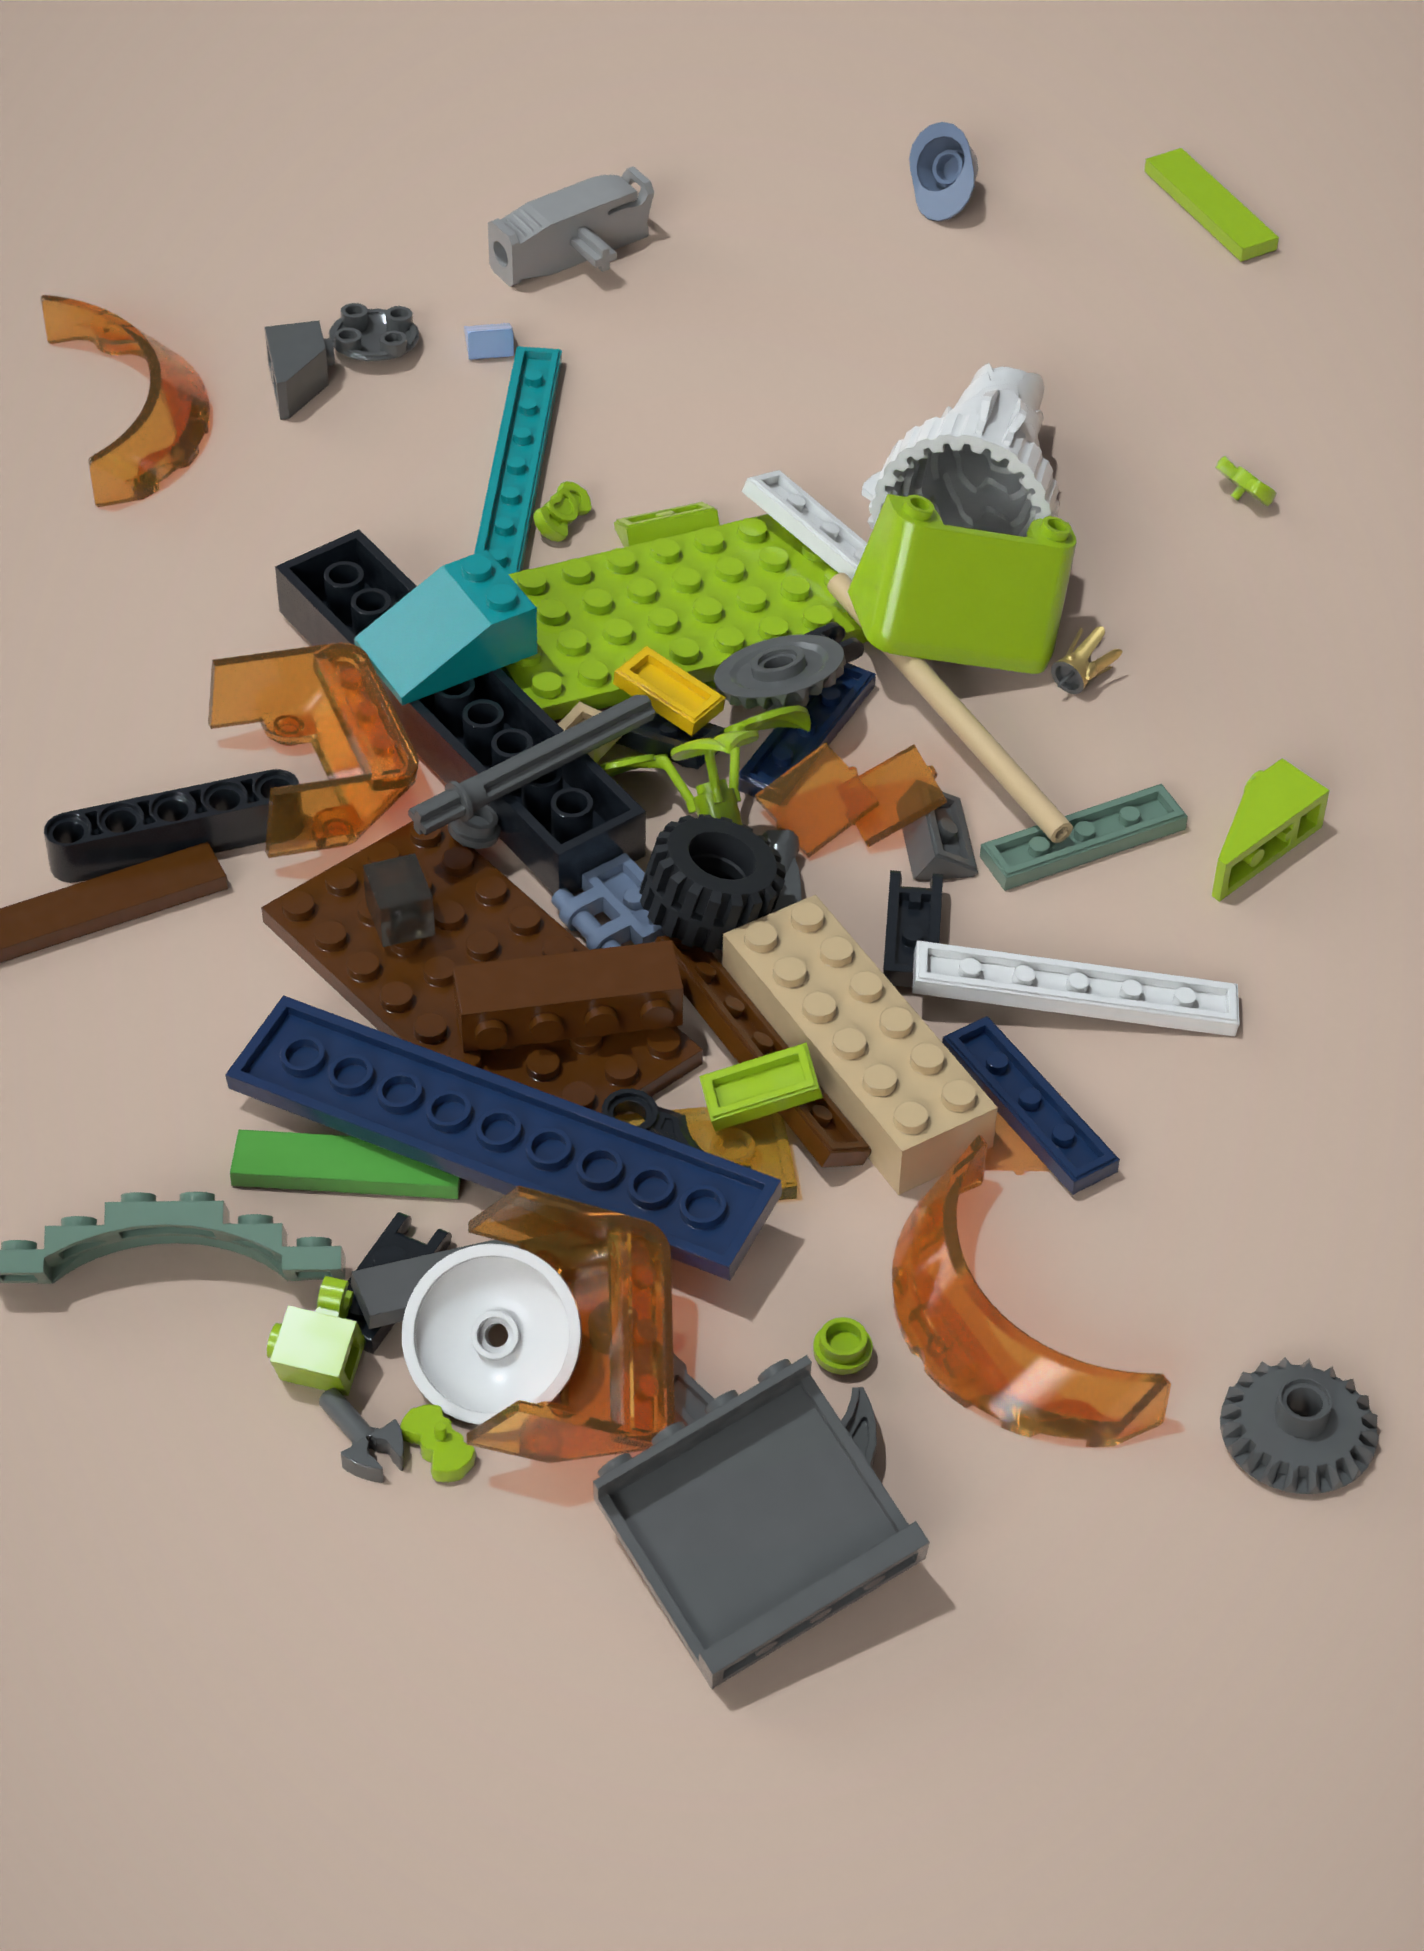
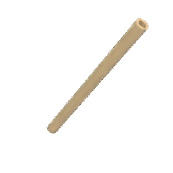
[827,573,1073,843]

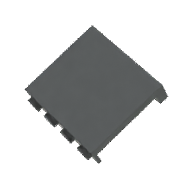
[593,1355,930,1689]

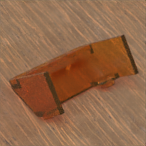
[208,643,419,858]
[467,1186,675,1463]

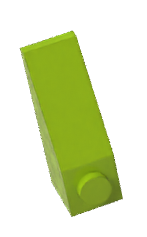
[1212,758,1330,902]

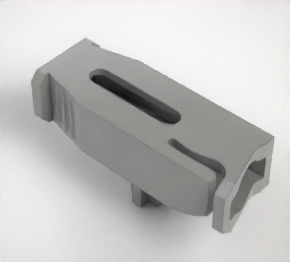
[488,166,654,287]

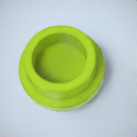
[813,1317,873,1375]

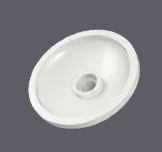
[402,1244,582,1425]

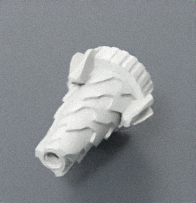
[862,363,1059,537]

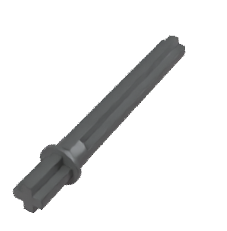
[408,695,655,836]

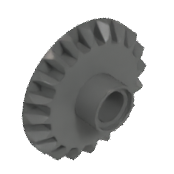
[714,634,846,711]
[1220,1357,1379,1494]

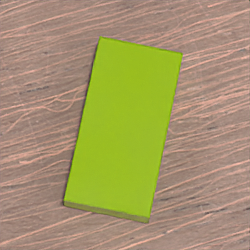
[699,1043,823,1131]

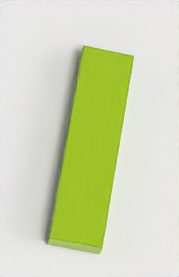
[1144,148,1279,262]

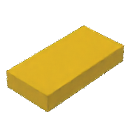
[613,646,726,736]

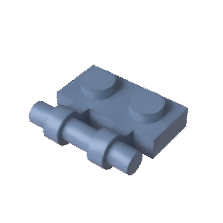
[551,853,667,950]

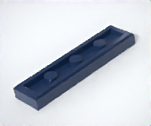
[739,663,876,807]
[942,1016,1120,1195]

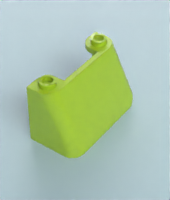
[848,494,1077,674]

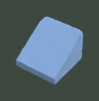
[464,323,514,360]

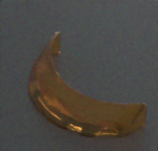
[40,295,210,507]
[891,1135,1171,1447]

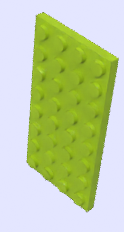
[501,514,869,720]

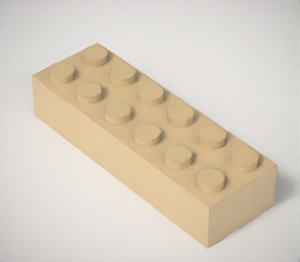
[722,894,998,1195]

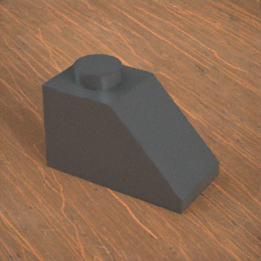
[265,320,335,420]

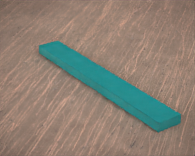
[474,346,562,574]

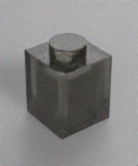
[363,853,435,947]

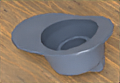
[909,122,978,222]

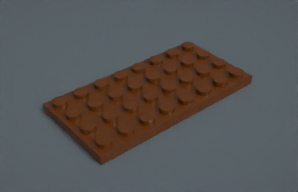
[261,821,703,1119]

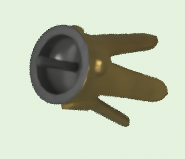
[1051,626,1123,694]

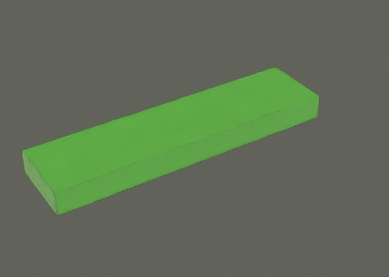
[230,1129,461,1199]

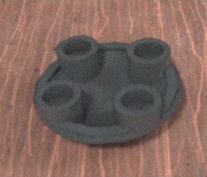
[329,303,419,361]

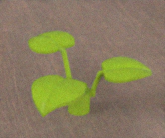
[599,705,811,825]

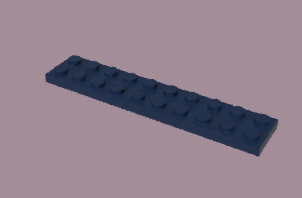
[225,995,782,1281]

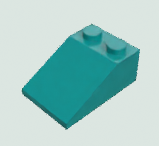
[354,549,538,706]

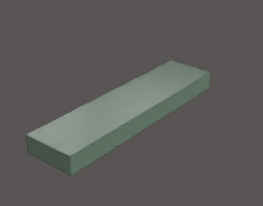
[980,784,1188,891]

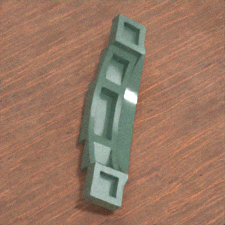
[0,1192,346,1284]

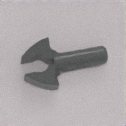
[319,1388,404,1483]

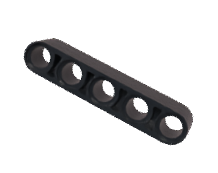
[44,769,303,883]

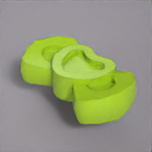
[1215,456,1276,506]
[533,481,592,542]
[400,1404,477,1483]

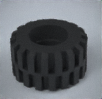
[639,814,786,953]

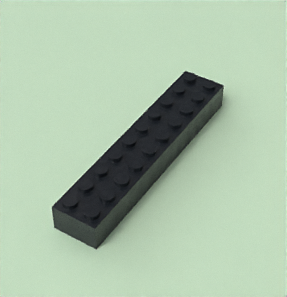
[275,529,646,894]

